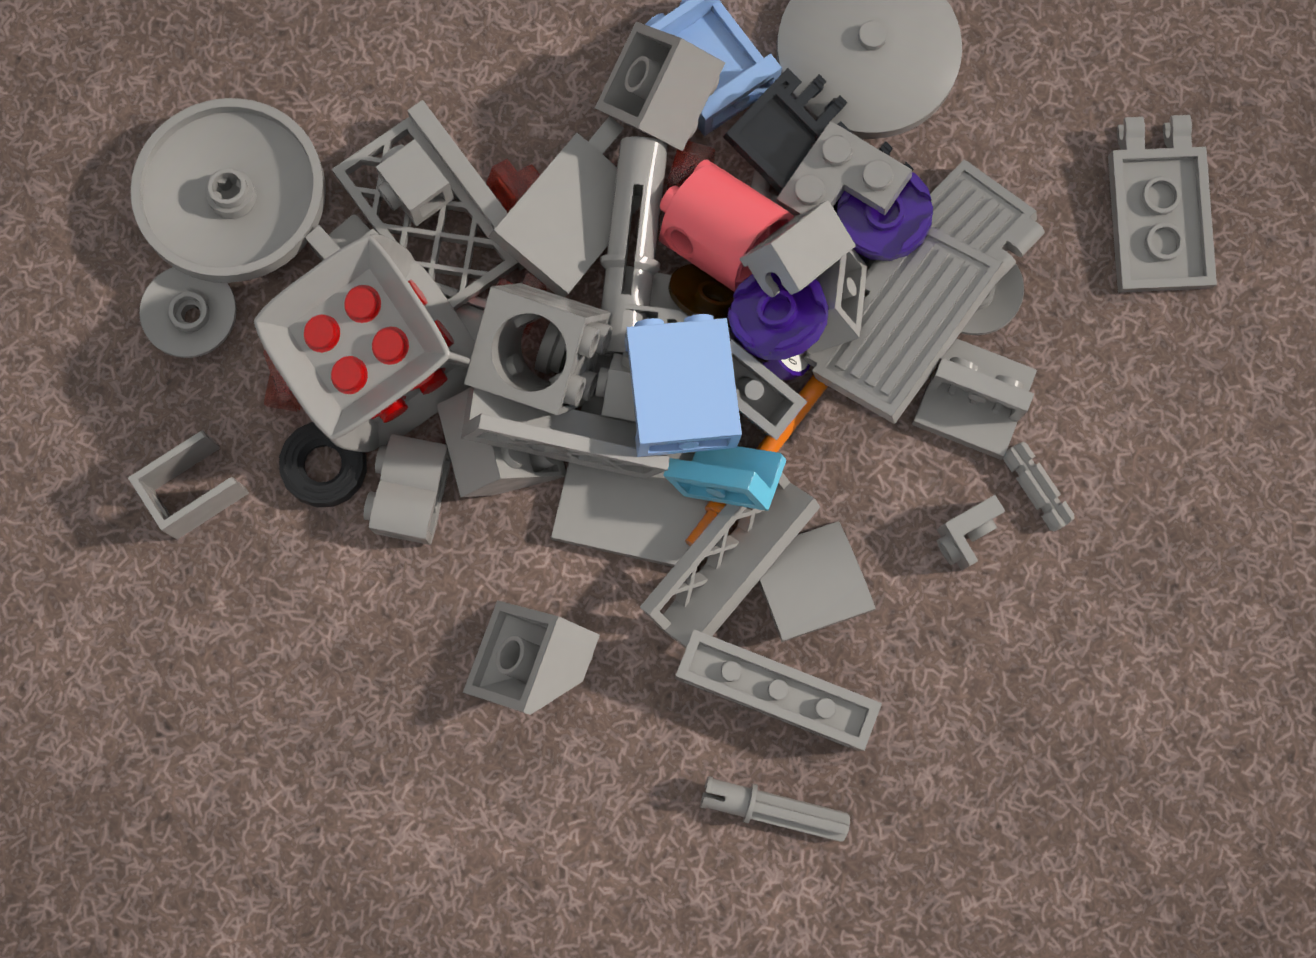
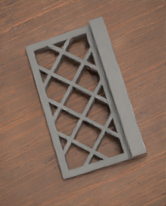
[332,100,525,311]

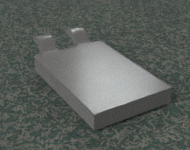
[1108,115,1217,292]
[488,116,642,297]

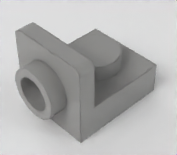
[937,495,1005,571]

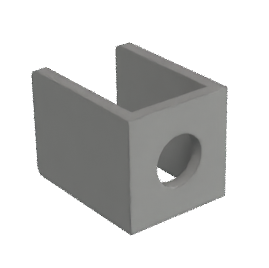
[128,431,249,540]

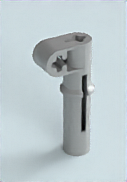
[599,136,688,358]

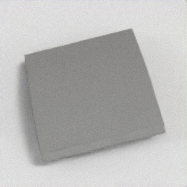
[758,521,876,643]

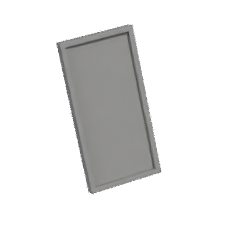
[551,266,743,567]

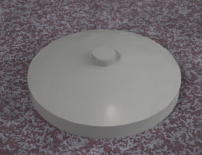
[776,0,962,139]
[130,98,326,283]

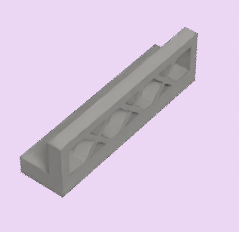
[461,387,670,479]
[640,472,820,649]
[674,629,882,751]

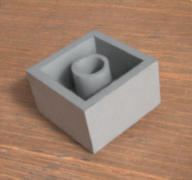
[595,22,725,151]

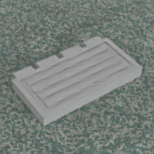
[864,159,1045,299]
[804,226,1004,424]

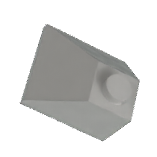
[463,600,600,715]

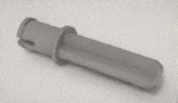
[700,776,850,842]

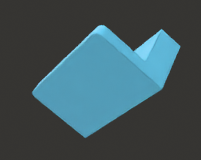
[663,446,786,511]

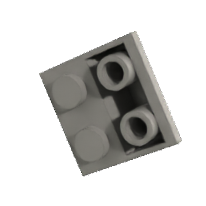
[437,387,566,497]

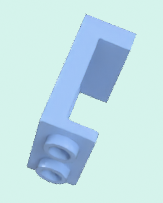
[645,0,782,136]
[624,314,742,457]

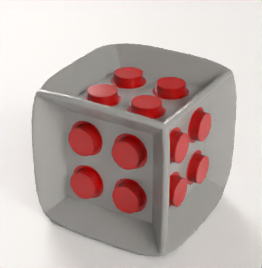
[254,234,475,452]

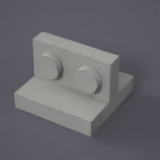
[912,338,1037,460]

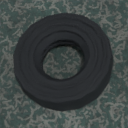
[279,422,367,508]

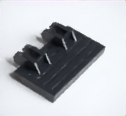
[722,68,914,264]

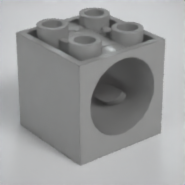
[464,283,613,415]

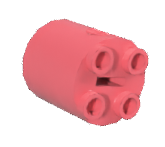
[658,159,794,292]

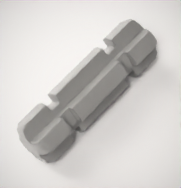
[1003,442,1075,531]

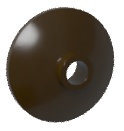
[668,264,735,328]

